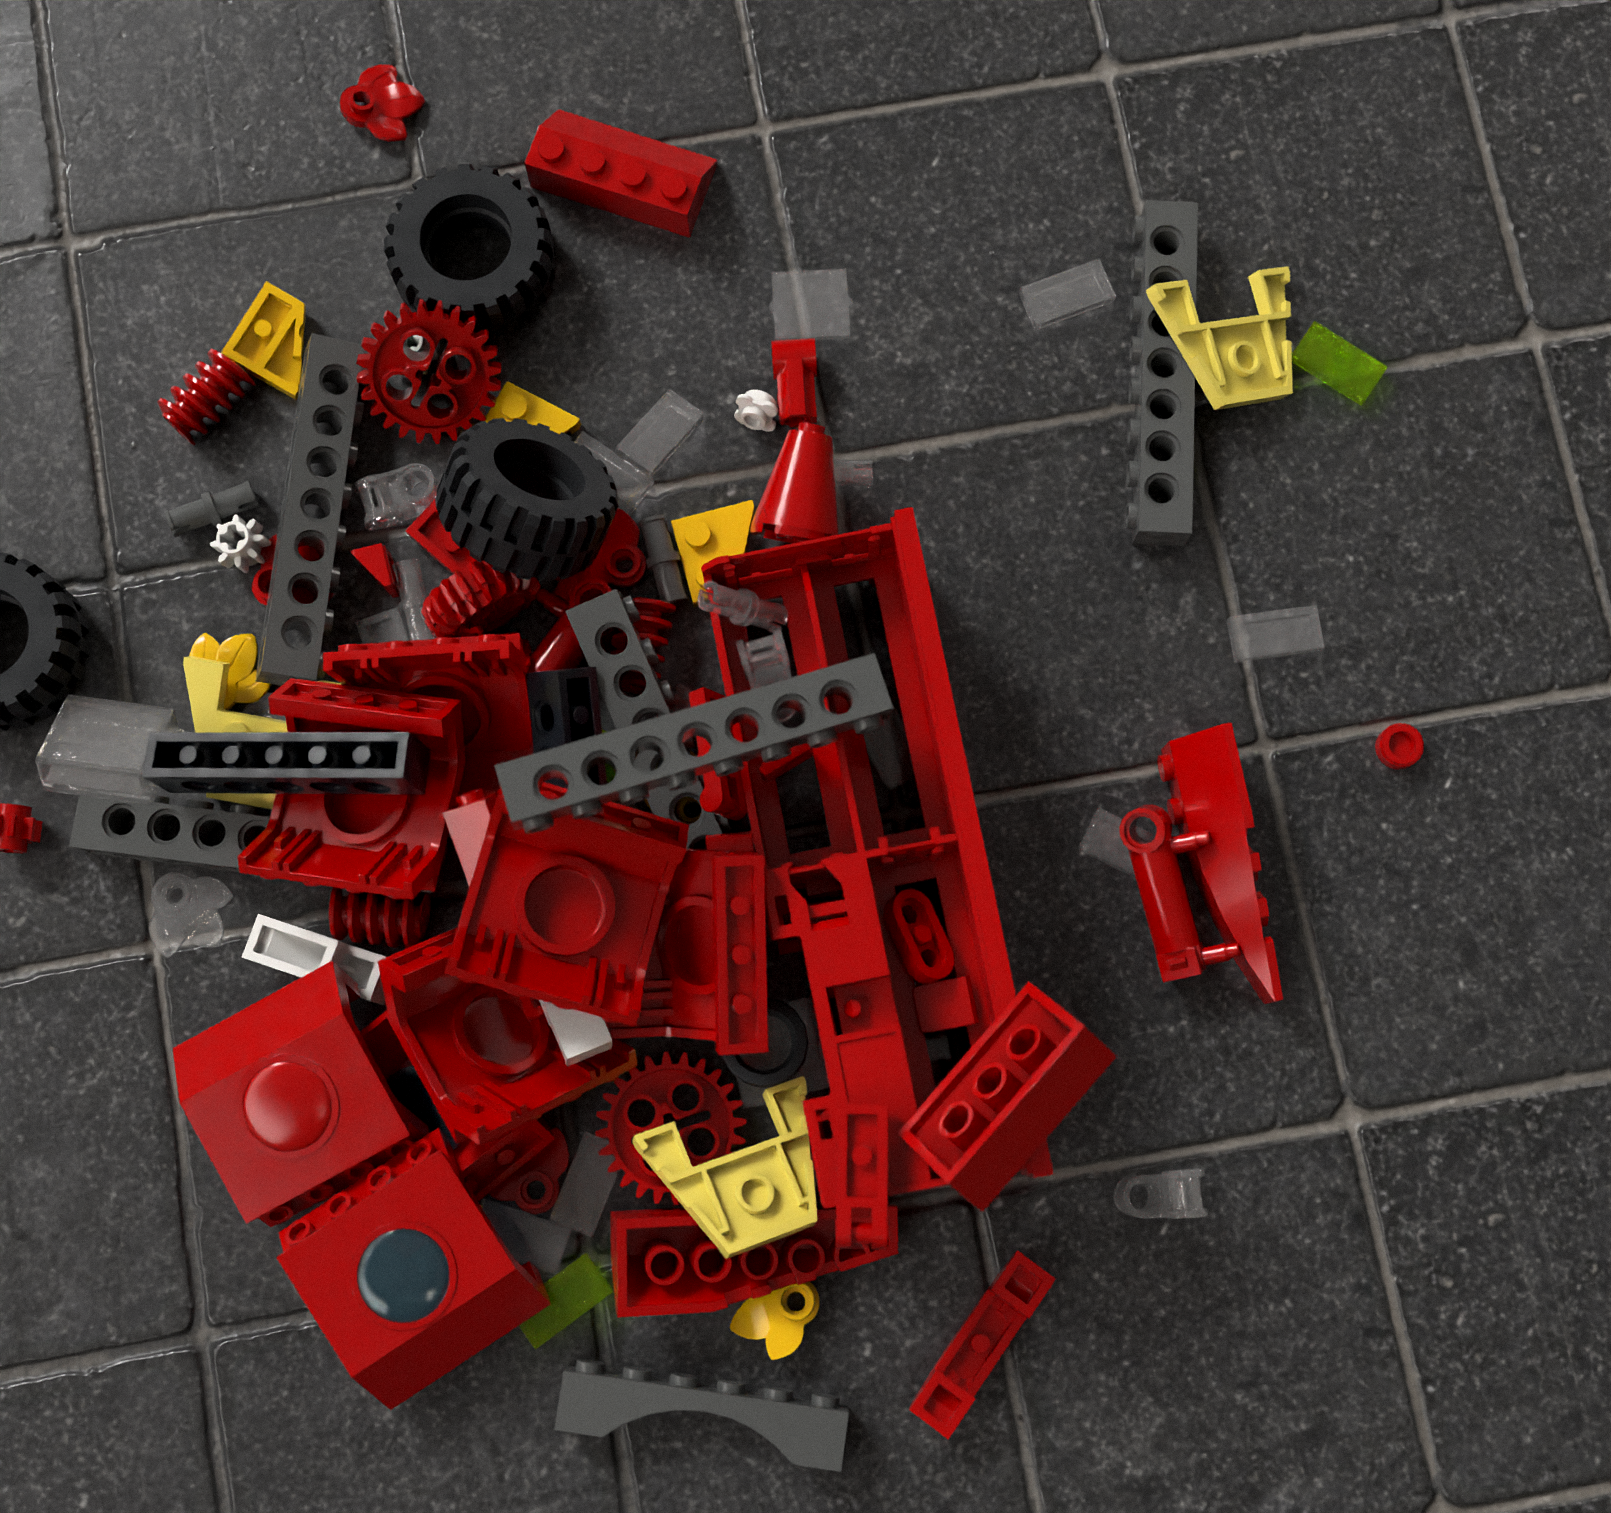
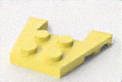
[1146,266,1293,410]
[183,656,342,810]
[632,1076,818,1259]

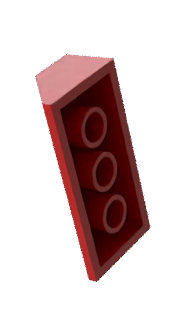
[524,109,718,238]
[898,982,1117,1212]

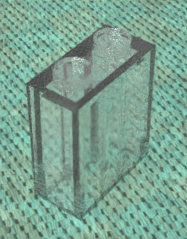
[35,694,184,805]

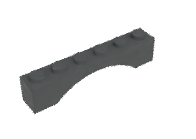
[554,1359,849,1472]

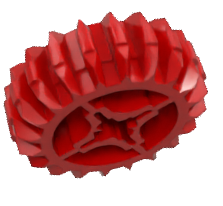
[421,560,541,638]

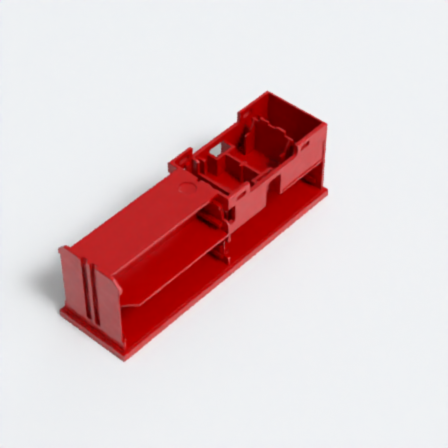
[701,507,1054,1209]

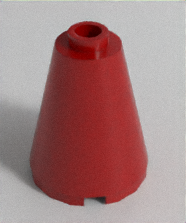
[750,423,838,544]

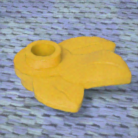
[189,633,272,710]
[730,1282,820,1360]

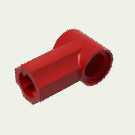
[771,338,817,428]

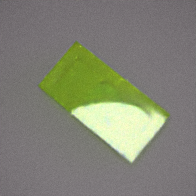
[1292,321,1388,406]
[519,1252,614,1350]

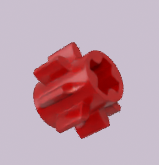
[0,803,43,854]

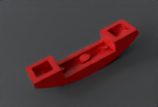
[908,1250,1056,1440]

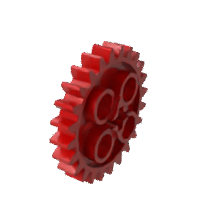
[356,299,502,444]
[595,1051,747,1205]

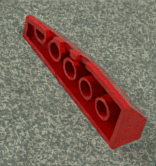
[1157,722,1283,1004]
[610,1204,898,1317]

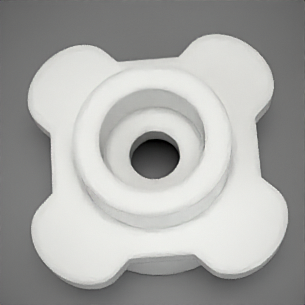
[734,390,778,432]

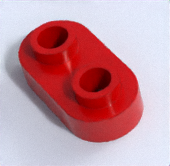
[884,889,954,984]

